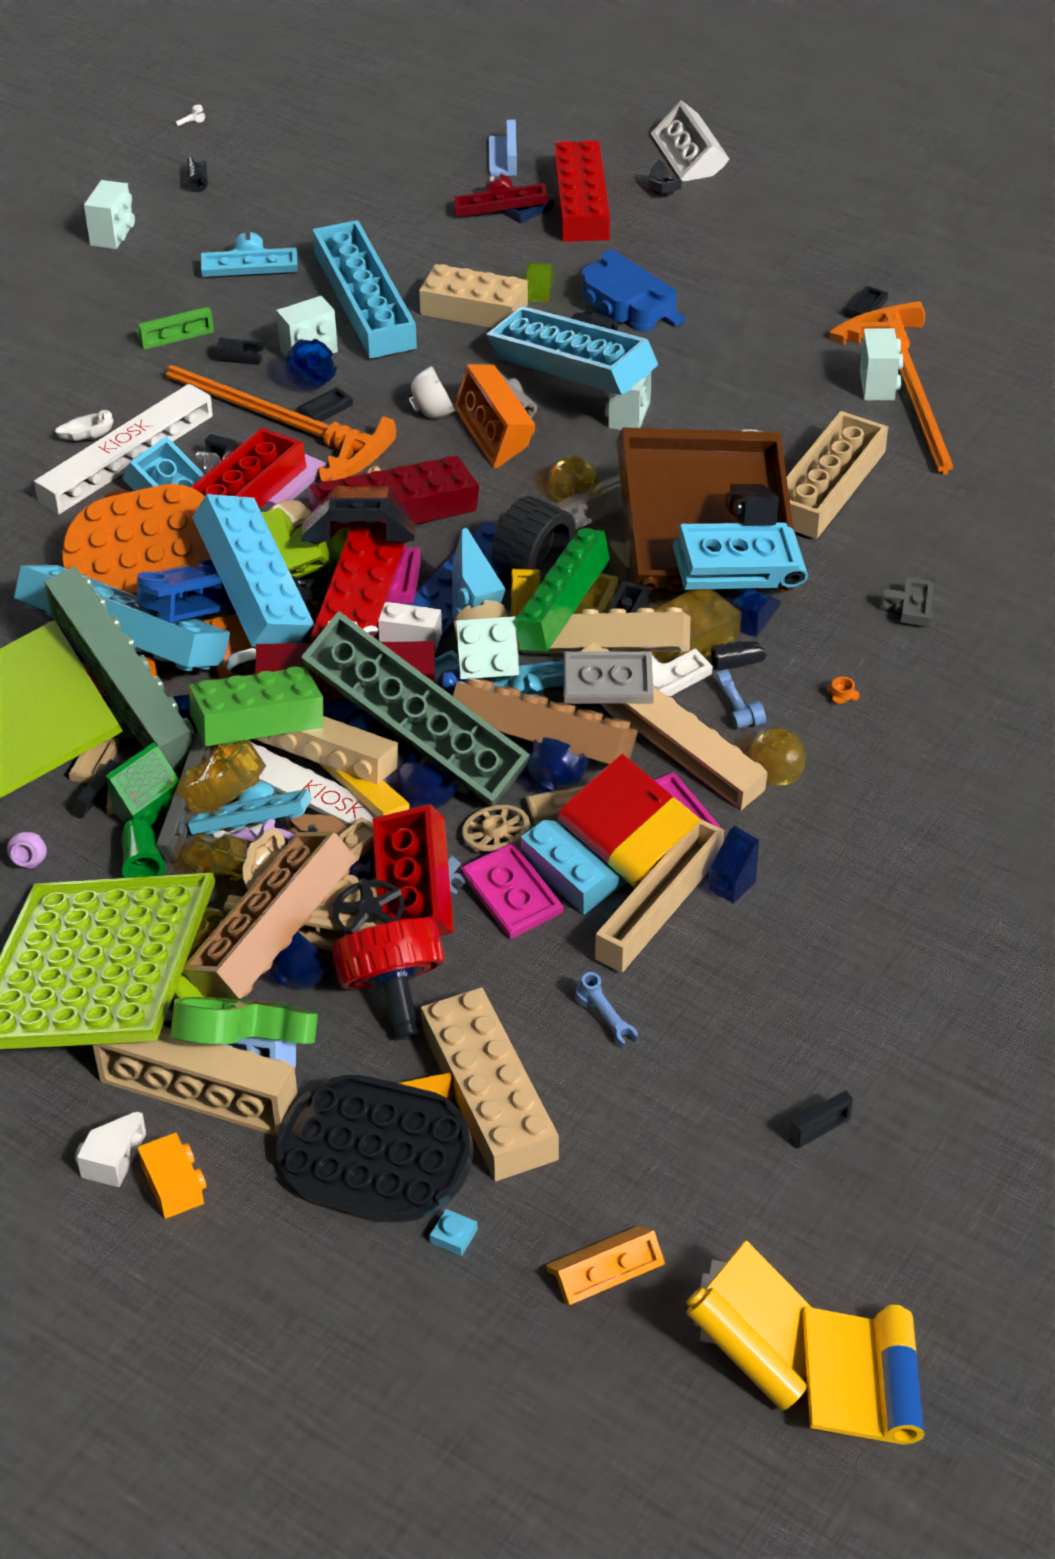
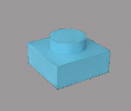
[430,1209,478,1256]

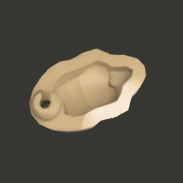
[243,829,286,890]

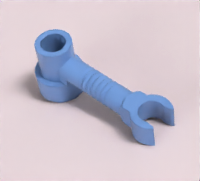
[716,669,766,729]
[574,972,638,1049]

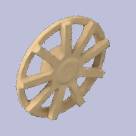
[462,805,530,852]

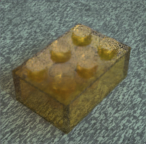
[652,589,741,664]

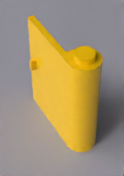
[686,1241,812,1411]

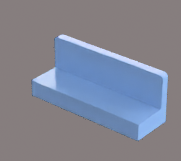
[489,120,517,176]

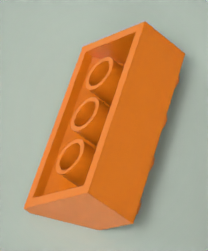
[454,364,535,468]

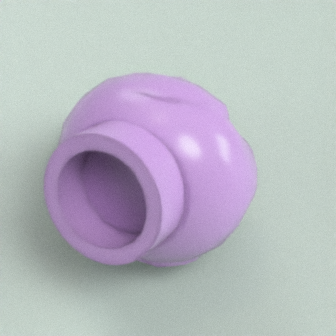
[7,832,47,869]

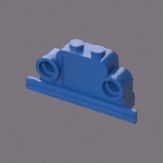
[581,249,686,331]
[137,559,234,623]

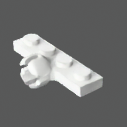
[602,648,713,719]

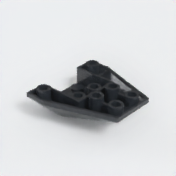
[301,486,415,544]

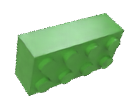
[189,667,323,746]

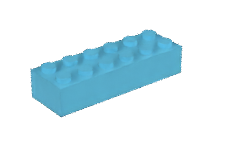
[192,494,315,647]

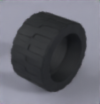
[491,496,576,583]

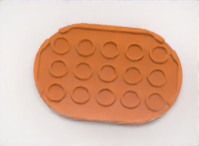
[63,484,211,596]

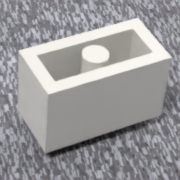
[378,602,442,653]

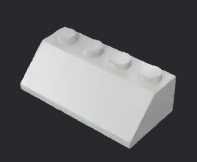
[651,100,729,181]

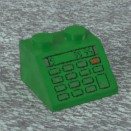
[106,743,179,825]

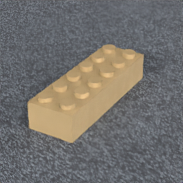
[787,411,888,539]
[421,987,559,1182]
[93,1025,298,1136]

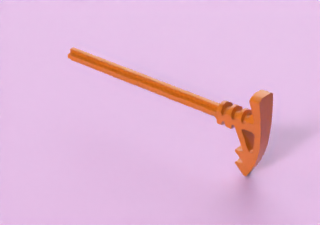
[830,301,954,475]
[166,365,396,482]

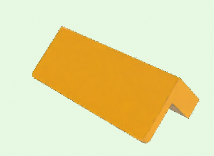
[546,1226,665,1305]

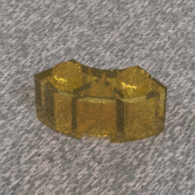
[177,739,266,815]
[181,833,253,881]

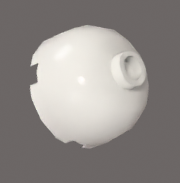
[409,366,455,419]

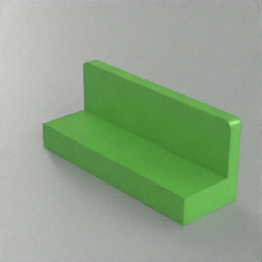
[135,307,214,350]

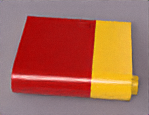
[558,753,700,889]

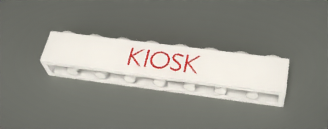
[34,384,213,515]
[225,741,377,856]

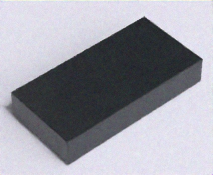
[844,286,888,319]
[297,387,353,422]
[72,759,119,819]
[789,1090,853,1149]

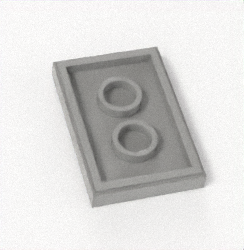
[563,652,654,704]

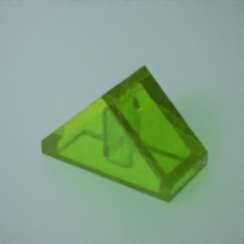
[526,263,555,303]

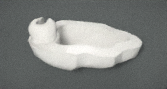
[55,410,113,441]

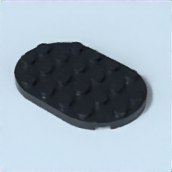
[276,1075,474,1223]

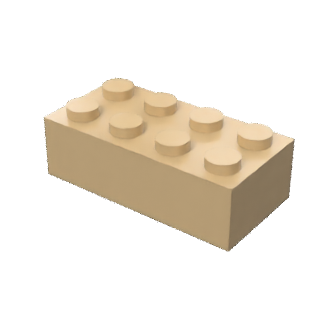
[419,264,528,328]

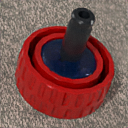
[331,918,445,1040]

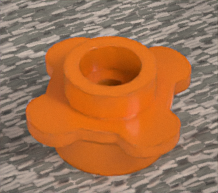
[826,676,860,704]

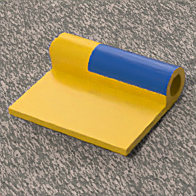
[803,1305,925,1445]

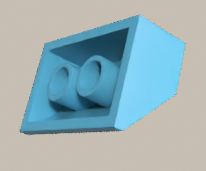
[520,820,627,915]

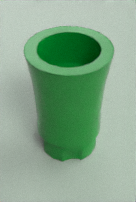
[121,819,166,878]

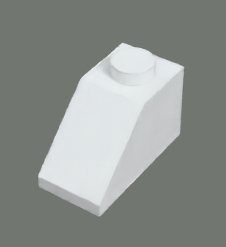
[75,1112,146,1187]

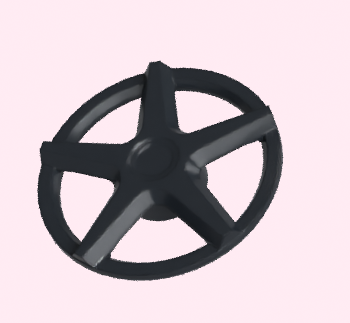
[332,878,404,934]

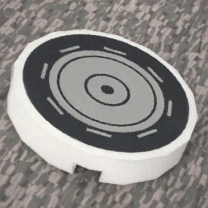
[226,648,256,675]

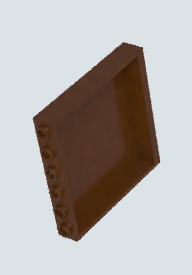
[616,427,794,592]

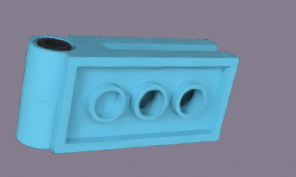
[672,523,808,590]

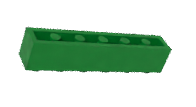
[514,528,610,652]

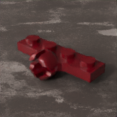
[454,174,548,217]

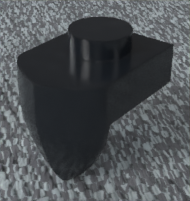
[649,159,681,195]
[205,434,239,463]

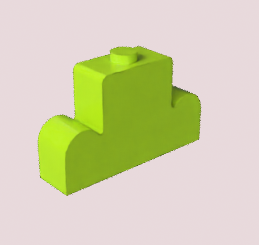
[261,508,332,578]

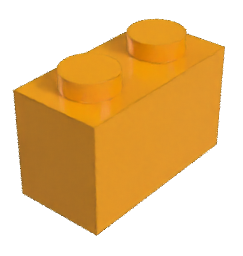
[137,1132,207,1219]

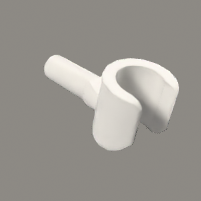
[175,105,205,126]

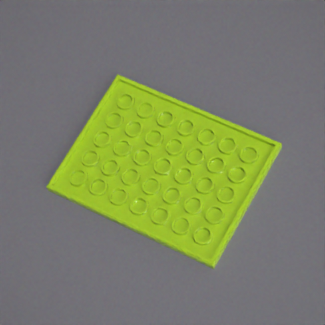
[0,620,123,798]
[0,873,215,1049]

